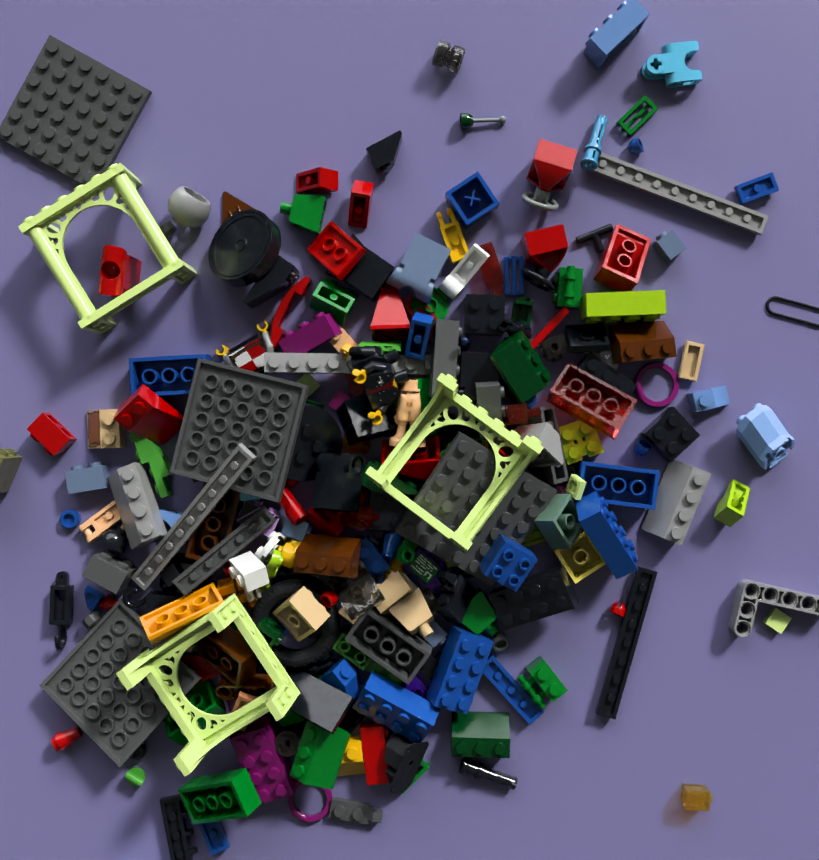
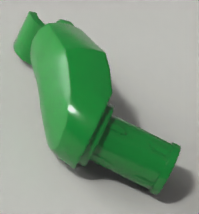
[396,538,420,564]

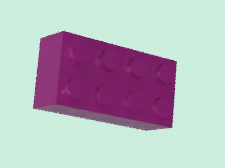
[229,715,297,805]

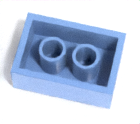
[583,0,649,69]

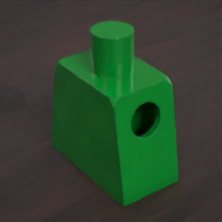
[280,195,327,235]
[461,588,499,637]

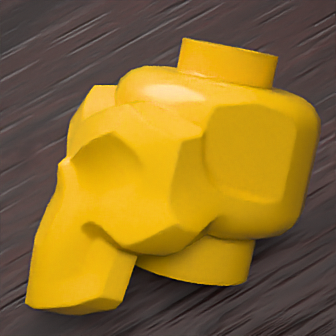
[278,539,302,569]

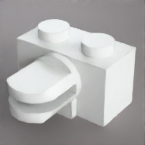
[228,551,270,602]

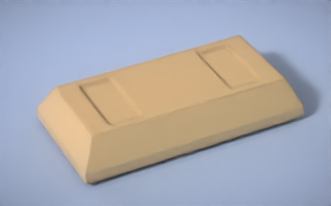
[678,341,705,382]

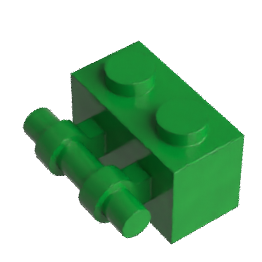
[552,266,583,310]
[309,278,359,325]
[517,656,568,709]

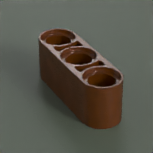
[216,674,275,700]

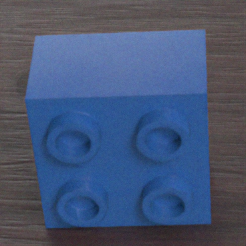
[445,171,499,230]
[479,533,538,592]

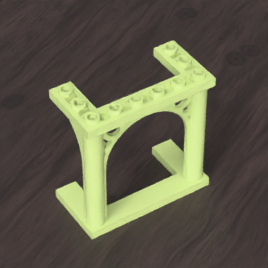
[18,163,198,334]
[365,373,544,552]
[116,593,300,777]

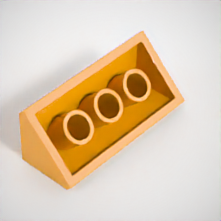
[139,583,224,645]

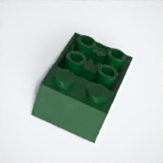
[361,459,419,495]

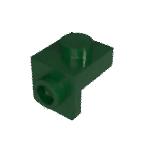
[511,297,534,326]
[257,617,284,649]

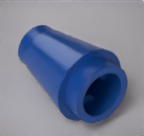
[382,531,403,561]

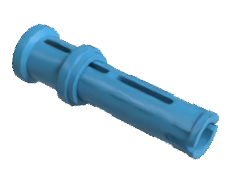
[580,115,608,171]

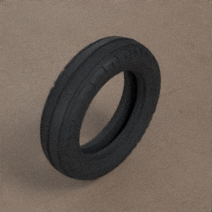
[251,579,340,668]

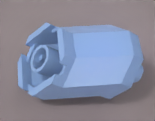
[736,403,795,470]

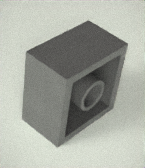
[82,550,138,594]

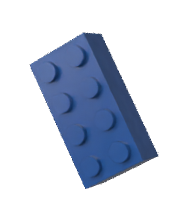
[129,354,212,397]
[577,461,660,510]
[575,491,638,579]
[426,625,494,714]
[352,671,440,743]

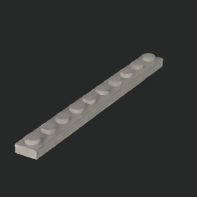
[580,153,769,236]
[264,352,458,375]
[131,443,256,591]

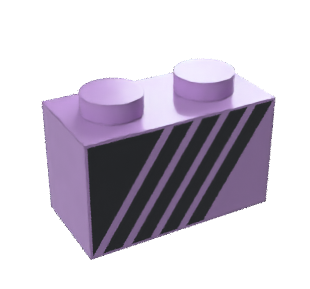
[236,499,283,537]

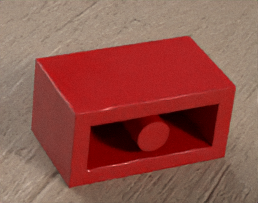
[27,413,76,456]

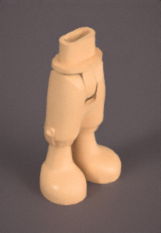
[389,380,426,447]

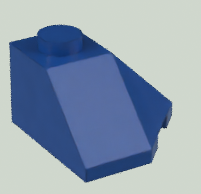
[321,656,358,699]

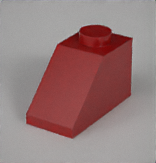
[296,167,339,194]
[348,180,374,228]

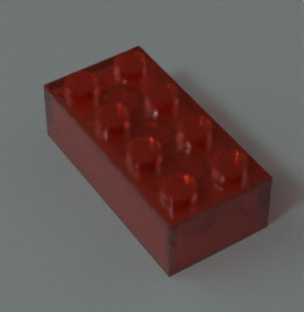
[546,362,638,440]

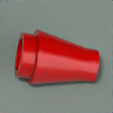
[51,726,83,752]

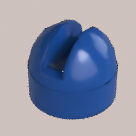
[628,137,644,155]
[634,439,651,456]

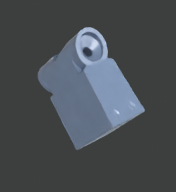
[386,233,451,305]

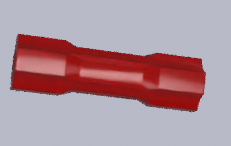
[279,483,308,526]

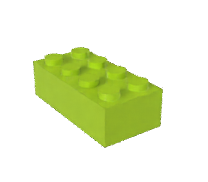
[580,290,666,324]

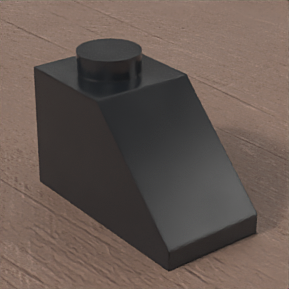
[366,130,402,174]

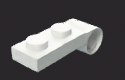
[438,243,490,300]

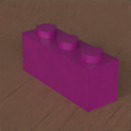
[278,312,342,353]

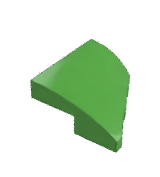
[358,339,405,355]

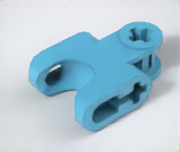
[641,41,702,88]

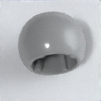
[168,186,211,228]

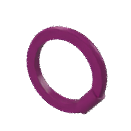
[634,362,679,407]
[288,780,333,822]

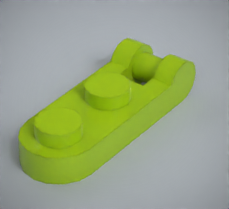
[259,549,284,592]

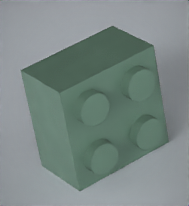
[534,494,583,550]

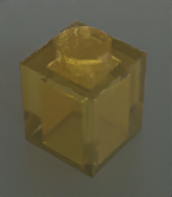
[681,783,712,811]

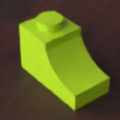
[714,479,750,527]

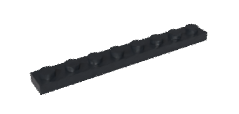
[596,566,657,719]

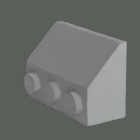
[498,422,564,468]

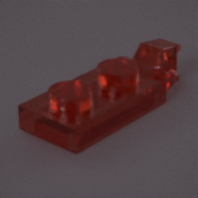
[480,242,504,295]

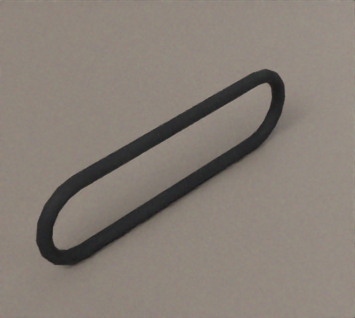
[766,296,819,327]

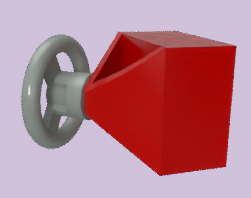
[521,139,578,211]

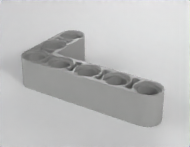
[728,579,819,637]

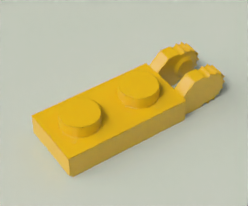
[435,208,469,264]

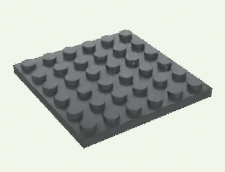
[0,35,152,185]
[170,358,310,503]
[394,431,557,586]
[39,599,202,768]

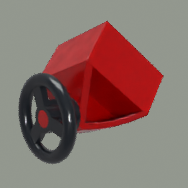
[520,224,568,292]

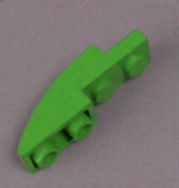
[129,432,174,498]
[332,632,403,685]

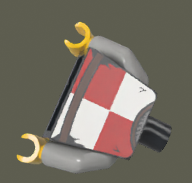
[215,321,274,376]

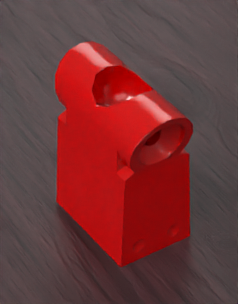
[98,245,142,297]

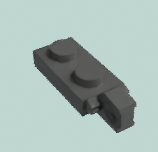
[329,796,383,824]

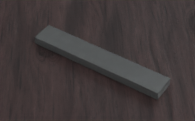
[172,505,277,596]

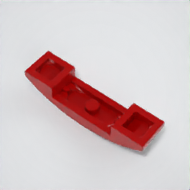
[271,276,312,348]

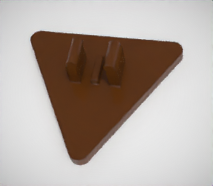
[222,191,254,224]

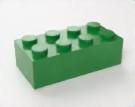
[178,768,262,825]

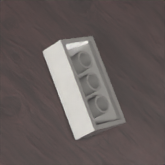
[640,460,711,546]
[108,462,167,550]

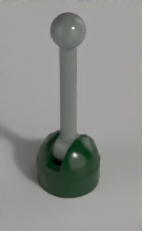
[460,113,506,129]

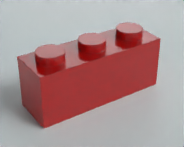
[360,721,389,786]

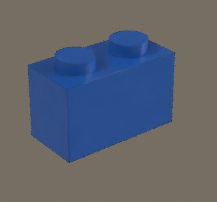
[405,312,434,360]

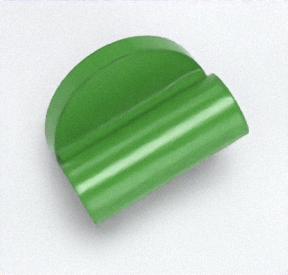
[124,767,146,787]

